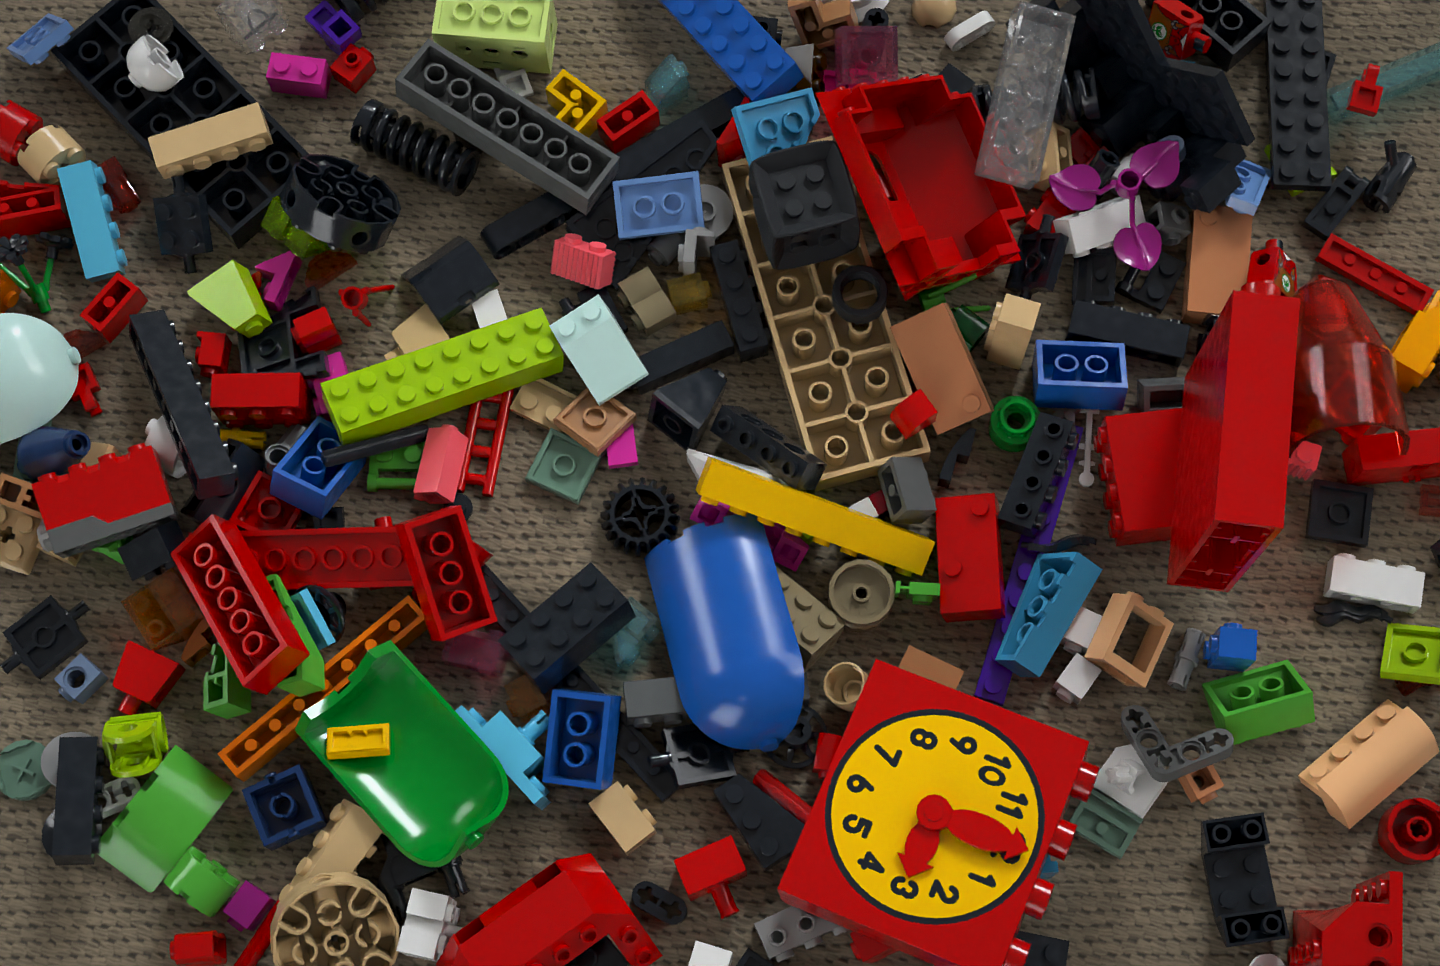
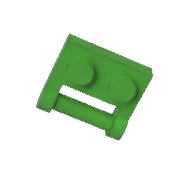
[367,441,425,492]

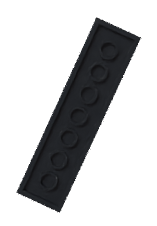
[1263,0,1332,192]

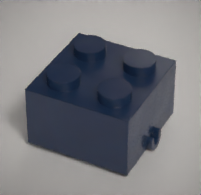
[242,764,328,851]

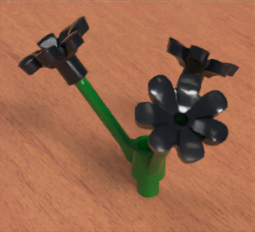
[0,232,74,314]

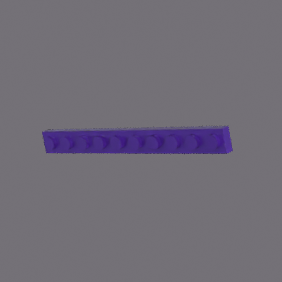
[973,425,1084,706]

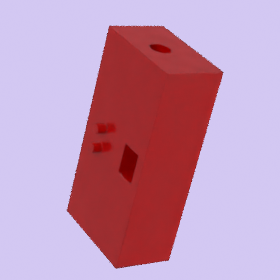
[1342,427,1440,486]

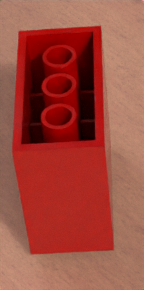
[1093,408,1182,546]

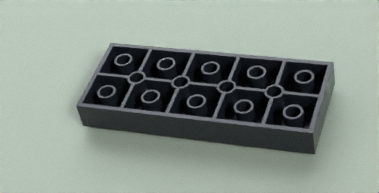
[50,0,309,249]

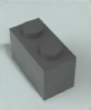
[877,457,937,524]

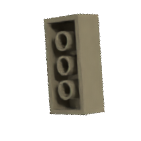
[776,567,847,673]

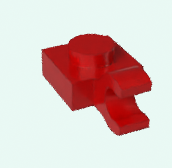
[1346,63,1384,117]
[71,362,103,417]

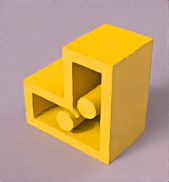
[545,69,608,138]

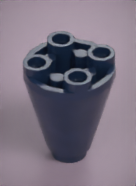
[17,426,91,482]

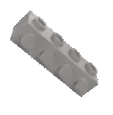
[754,906,849,963]

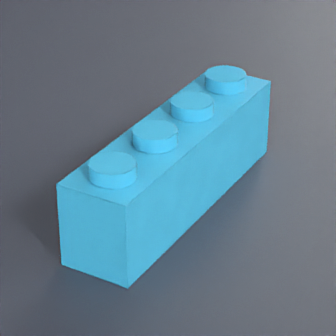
[57,160,128,282]

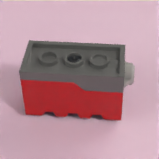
[31,443,180,558]

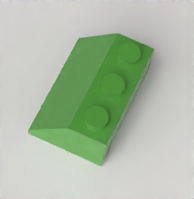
[1202,659,1315,745]

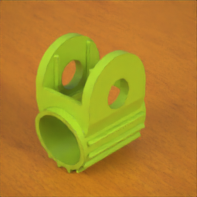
[102,712,169,778]

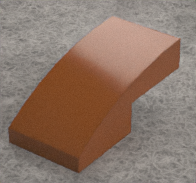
[181,618,214,667]

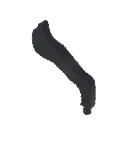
[1021,534,1097,553]
[1314,600,1394,627]

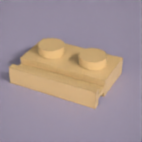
[509,378,577,433]

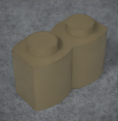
[616,267,677,337]

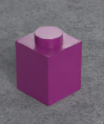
[223,880,276,932]

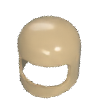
[824,662,868,712]

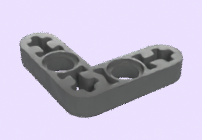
[1121,705,1234,783]

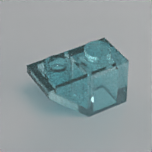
[644,53,690,115]
[613,596,660,670]

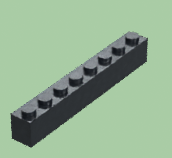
[129,309,239,500]

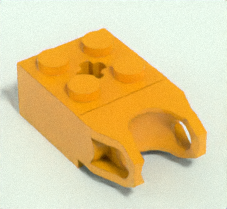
[1376,290,1440,394]

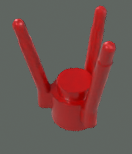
[338,284,395,327]

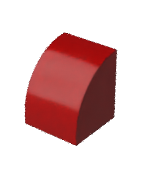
[889,388,938,440]

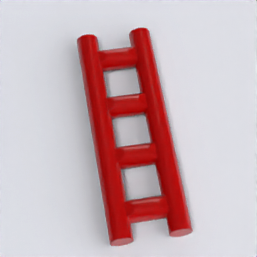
[457,389,514,497]

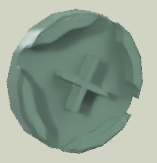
[0,739,52,801]

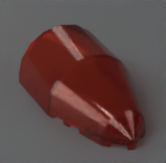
[1289,274,1410,458]

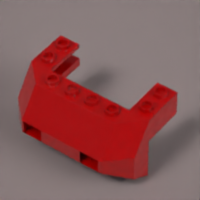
[436,853,663,966]

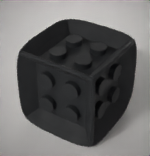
[749,140,860,270]

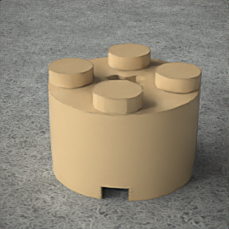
[17,125,86,187]

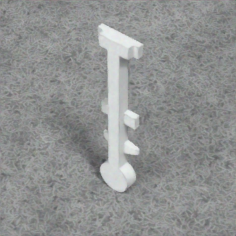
[1079,409,1100,487]

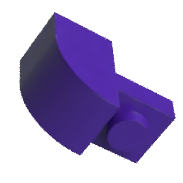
[304,0,362,55]

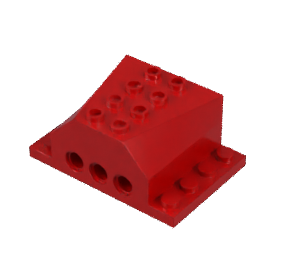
[1287,871,1403,966]

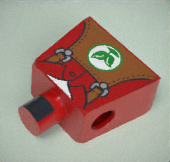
[1149,0,1212,60]
[1246,239,1298,298]

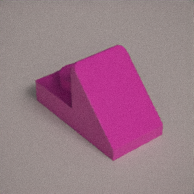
[255,250,302,312]

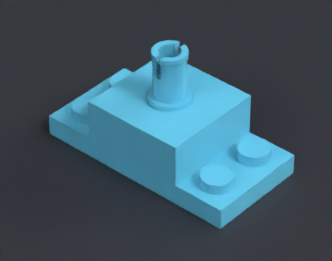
[455,705,551,810]

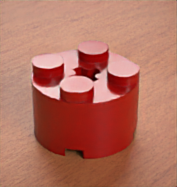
[0,100,43,166]
[1378,798,1440,865]

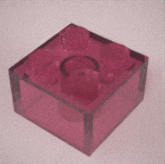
[835,26,898,87]

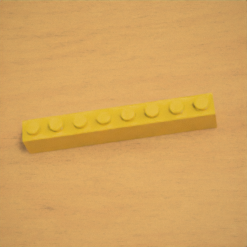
[695,456,935,577]

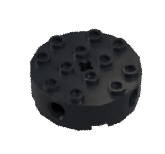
[279,154,401,254]

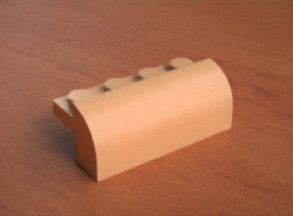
[1298,699,1440,829]

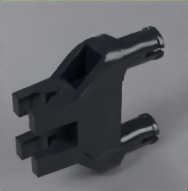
[377,834,470,922]

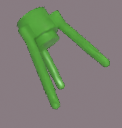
[918,274,991,312]

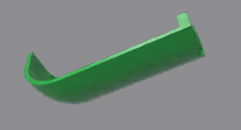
[295,640,509,867]

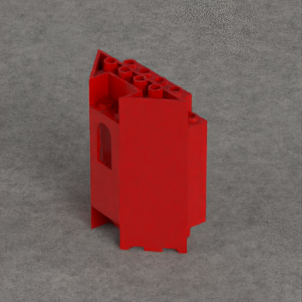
[816,74,1026,301]

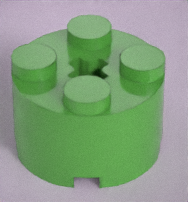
[163,845,240,917]

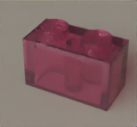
[441,629,508,679]

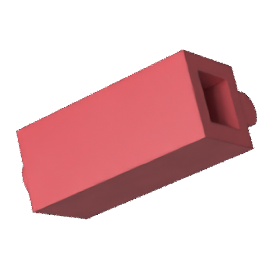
[413,424,469,504]

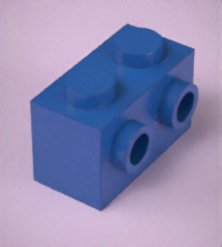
[1203,623,1258,672]

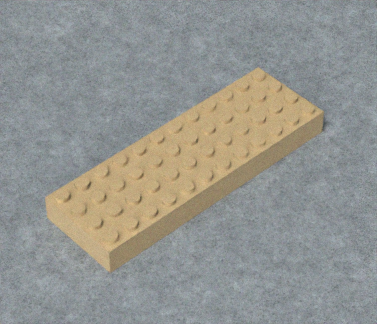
[722,136,931,492]

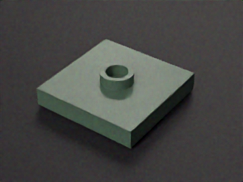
[525,428,604,505]

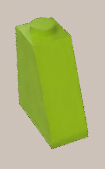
[187,259,273,338]

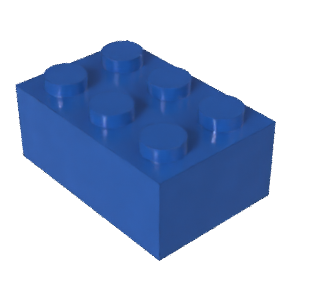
[1032,340,1128,411]
[269,416,367,520]
[542,689,622,790]

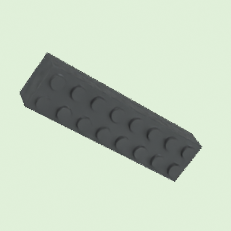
[395,38,620,215]

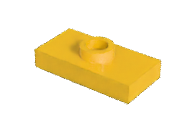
[326,723,390,760]

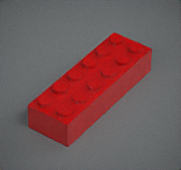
[170,514,310,695]

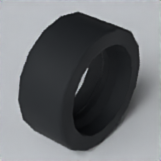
[832,265,888,324]

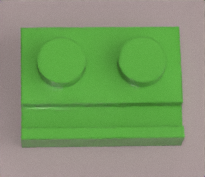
[894,581,940,606]

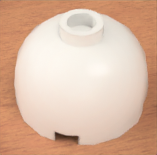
[126,34,184,92]

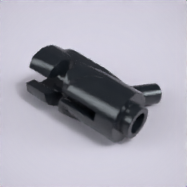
[1363,140,1417,214]

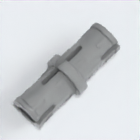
[1167,628,1206,691]

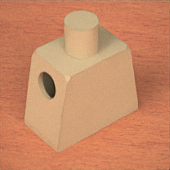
[384,304,450,360]

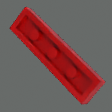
[1315,233,1434,315]

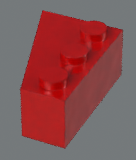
[0,180,72,239]

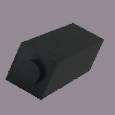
[630,320,734,395]

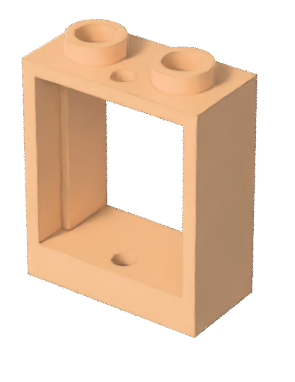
[1084,591,1174,688]

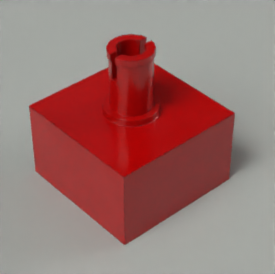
[674,835,747,919]

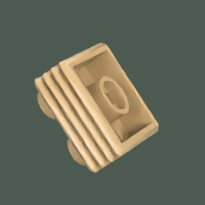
[0,504,42,575]

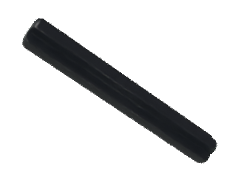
[320,424,428,467]

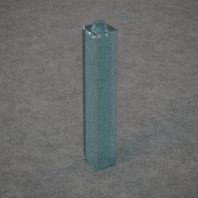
[1327,42,1440,124]

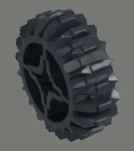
[600,477,680,557]

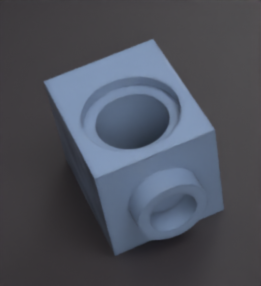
[54,653,109,704]

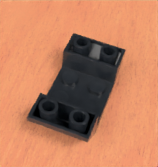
[1201,812,1290,948]

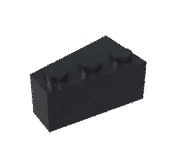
[713,774,805,872]

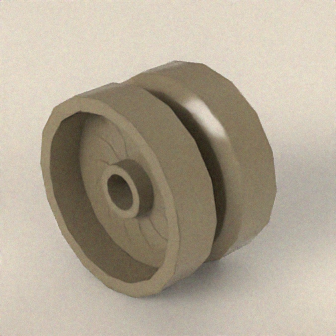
[827,559,895,633]

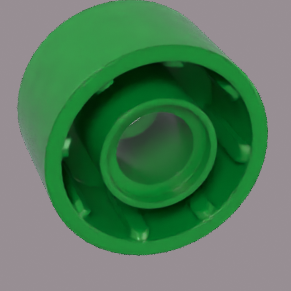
[988,396,1040,452]

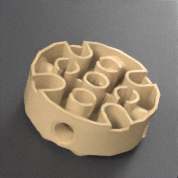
[270,872,399,966]

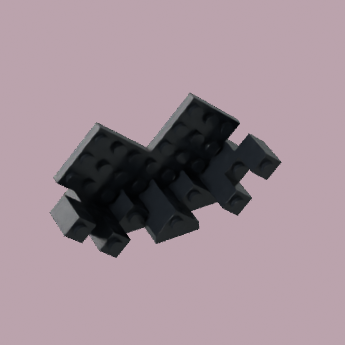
[1005,0,1255,213]

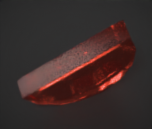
[305,250,358,290]
[63,329,106,359]

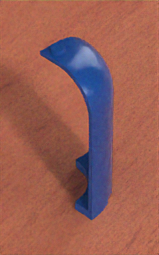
[644,513,804,752]

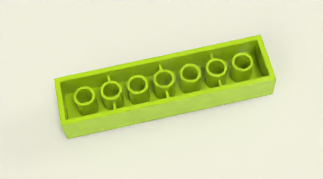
[320,307,564,445]

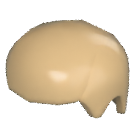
[911,0,957,28]

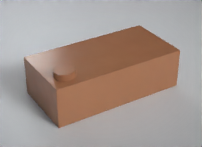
[1181,206,1253,324]
[890,303,994,435]

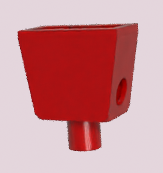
[112,640,186,715]

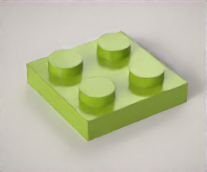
[1380,623,1440,685]

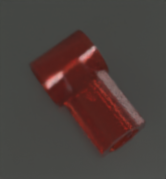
[97,156,142,214]

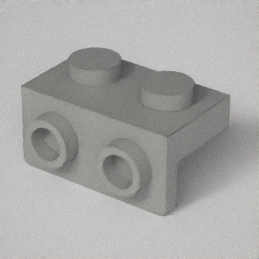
[678,227,715,283]

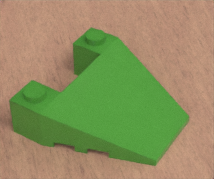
[203,574,325,719]

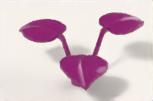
[1049,141,1180,271]

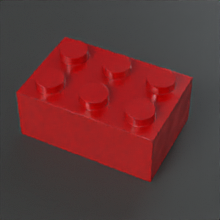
[210,372,312,429]

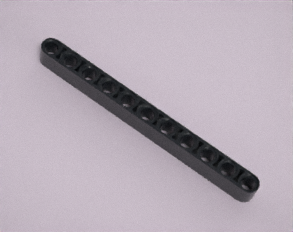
[480,87,745,260]

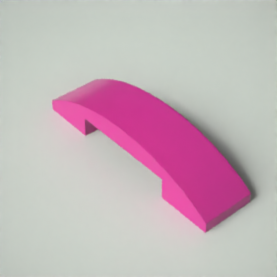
[689,496,809,572]

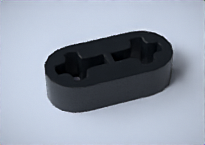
[632,881,687,925]

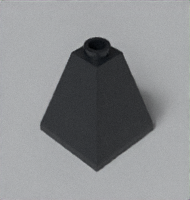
[647,368,727,451]

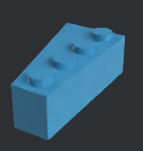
[995,552,1103,677]

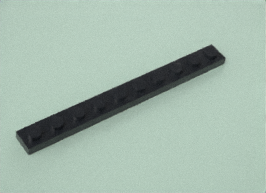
[481,564,677,803]

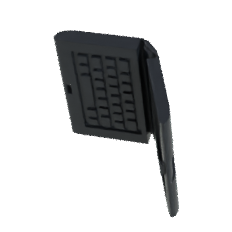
[401,236,500,325]

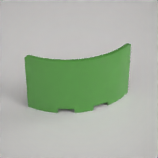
[98,745,233,893]

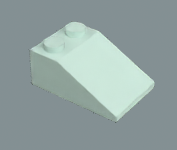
[549,294,649,406]

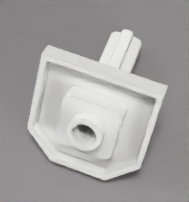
[1093,744,1168,819]

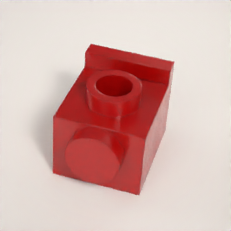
[195,331,232,378]

